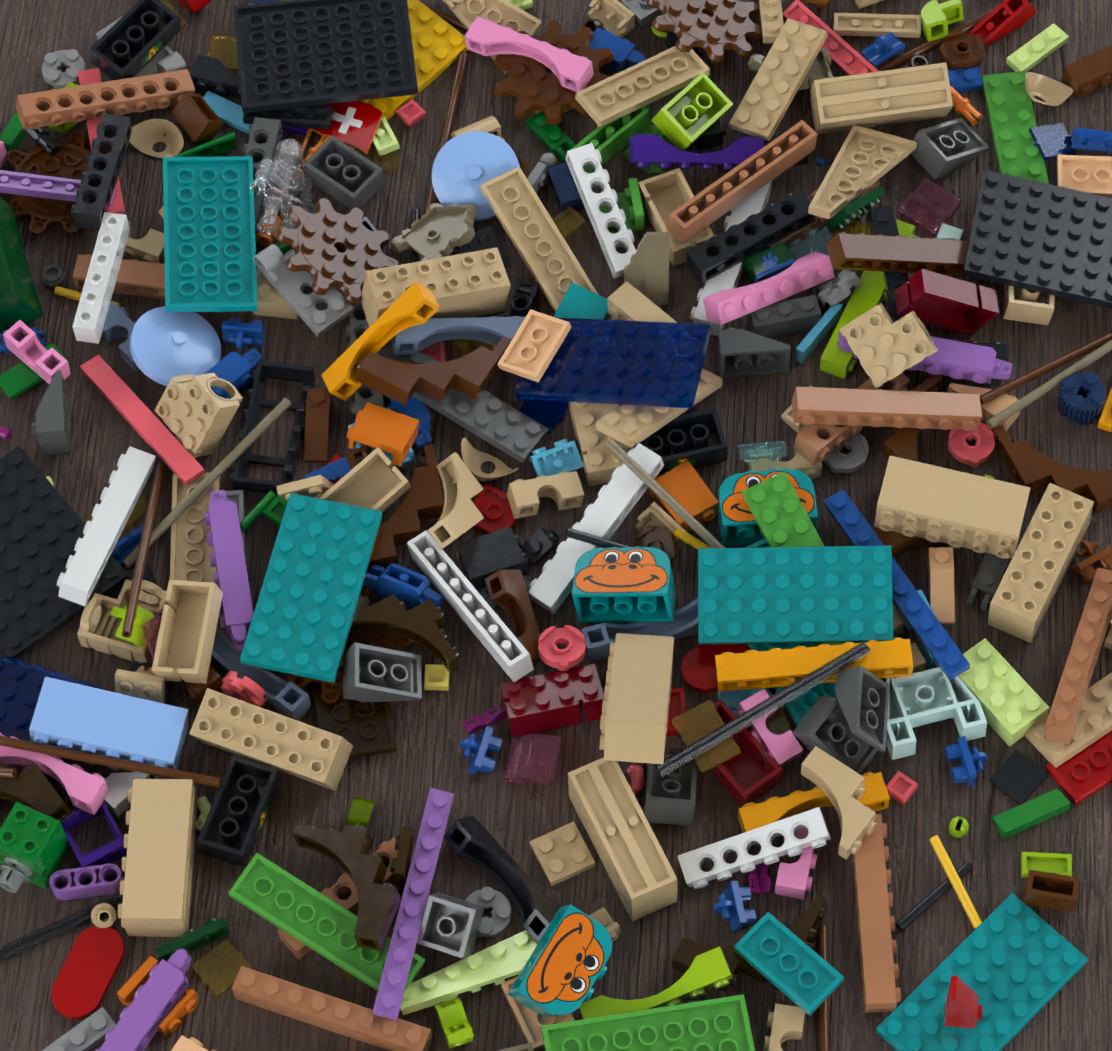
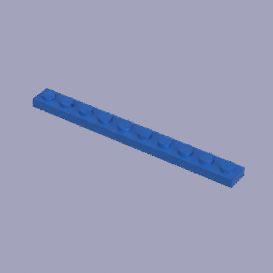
[823,489,970,680]

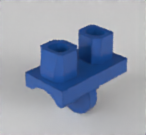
[861,32,905,68]
[222,317,264,350]
[460,726,503,775]
[945,736,988,787]
[713,881,757,933]

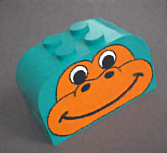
[718,468,818,547]
[572,546,676,623]
[507,904,612,1017]

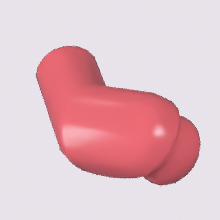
[627,764,645,796]

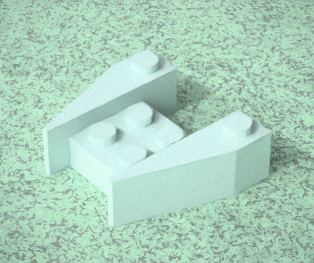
[886,663,987,760]

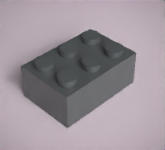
[303,135,385,209]

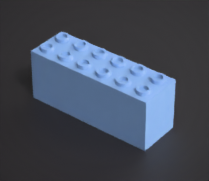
[29,677,189,779]

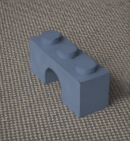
[101,302,140,372]

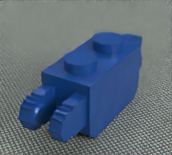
[589,27,646,74]
[205,348,263,399]
[386,396,432,450]
[363,563,443,609]

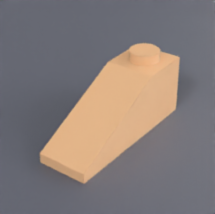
[947,383,1021,431]
[927,547,955,624]

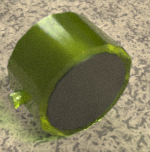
[347,796,378,834]

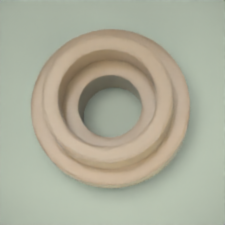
[91,903,116,928]

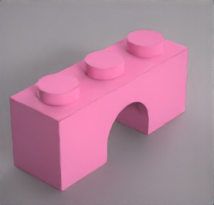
[3,320,71,385]
[737,689,803,767]
[775,828,817,900]

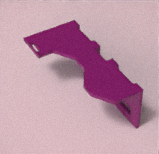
[462,705,506,736]
[748,852,772,895]

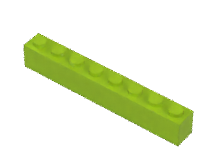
[820,219,915,379]

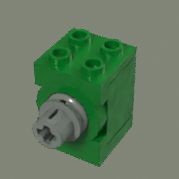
[0,802,70,893]

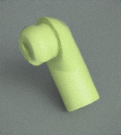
[195,796,211,831]

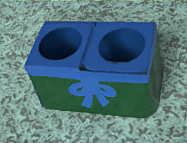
[743,241,795,284]

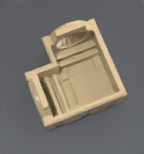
[839,303,938,389]
[155,373,243,458]
[77,579,172,663]

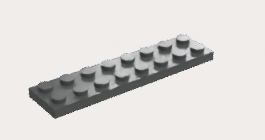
[378,341,548,463]

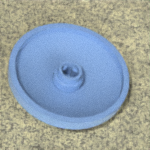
[432,131,520,221]
[130,306,221,386]

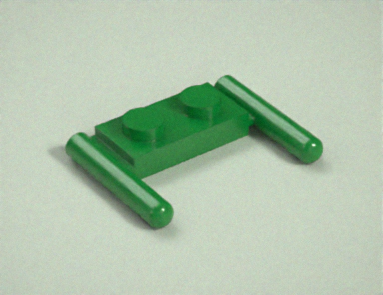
[240,491,287,531]

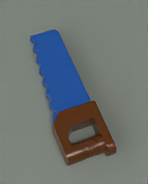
[303,445,372,482]

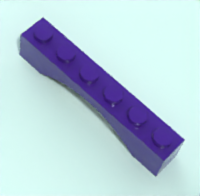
[629,134,764,170]

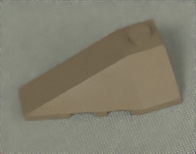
[624,232,670,306]

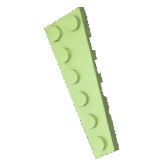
[400,930,537,1015]

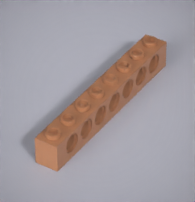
[16,69,195,130]

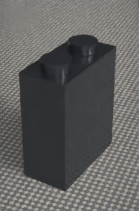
[457,527,529,592]

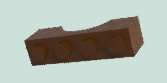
[485,570,542,666]

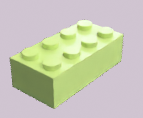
[958,638,1049,747]

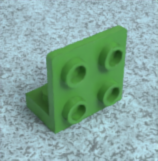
[600,178,644,234]

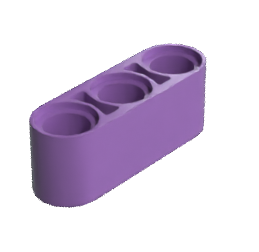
[49,864,124,900]

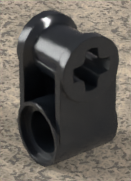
[511,278,540,317]

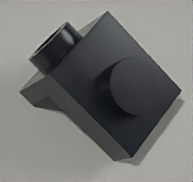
[521,528,560,565]

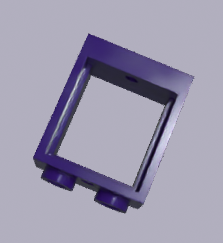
[61,801,127,867]

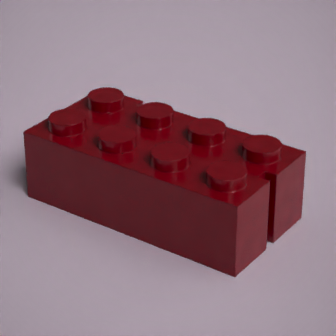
[895,269,999,335]
[500,664,604,738]
[682,699,782,807]

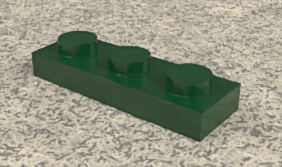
[155,917,231,962]

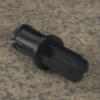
[25,127,61,157]

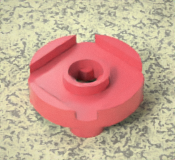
[948,422,995,467]
[538,625,586,671]
[220,671,268,708]

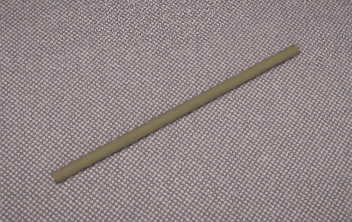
[986,339,1112,429]
[122,398,291,568]
[605,439,725,548]

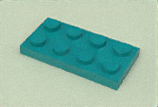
[734,912,844,1016]

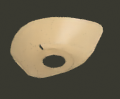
[1025,72,1073,106]
[129,118,184,158]
[461,438,519,482]

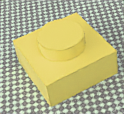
[424,664,450,691]

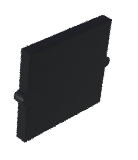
[989,750,1048,805]

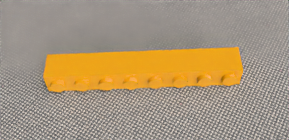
[715,638,913,692]

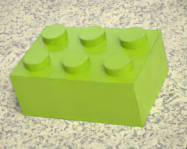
[651,72,733,151]

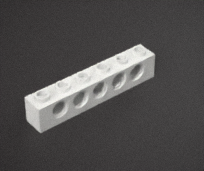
[566,143,638,279]
[72,212,130,344]
[677,807,831,889]

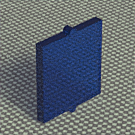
[1029,123,1077,160]
[519,386,569,434]

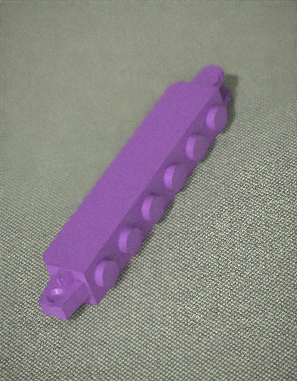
[838,332,1012,384]
[204,490,253,651]
[95,949,192,1051]

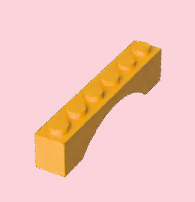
[321,281,440,401]
[738,772,890,833]

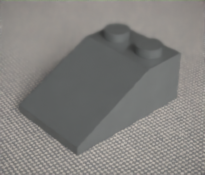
[911,117,990,180]
[717,328,790,378]
[32,370,71,456]
[343,643,422,702]
[835,665,890,752]
[792,696,878,774]
[644,753,698,826]

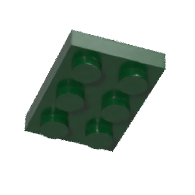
[825,185,885,232]

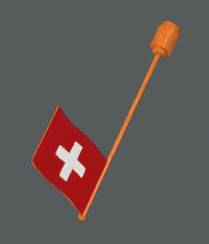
[255,101,383,247]

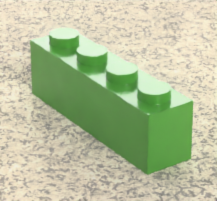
[570,106,650,173]

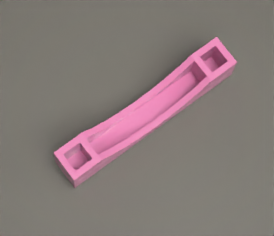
[464,17,594,92]
[703,251,835,325]
[0,732,109,815]

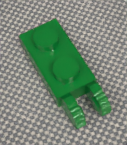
[526,111,575,163]

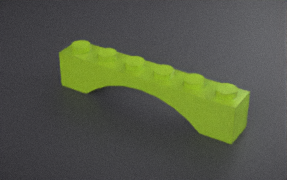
[579,946,733,1019]

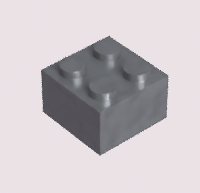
[417,892,485,958]

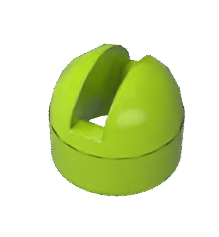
[949,816,969,838]

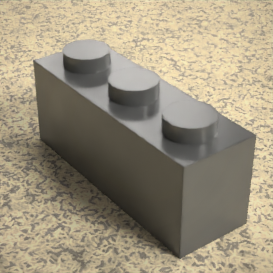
[748,295,821,338]

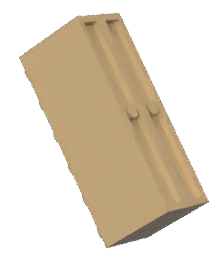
[809,62,953,135]
[361,247,511,327]
[874,456,1030,559]
[987,483,1094,643]
[599,633,674,764]
[189,688,353,791]
[568,757,678,921]
[118,779,198,937]

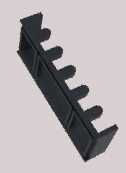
[230,361,315,495]

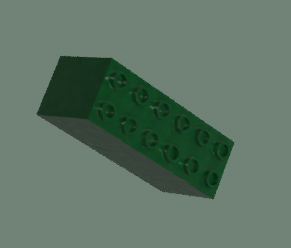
[0,198,44,334]

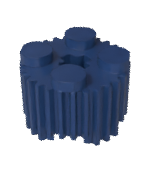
[1057,371,1107,426]

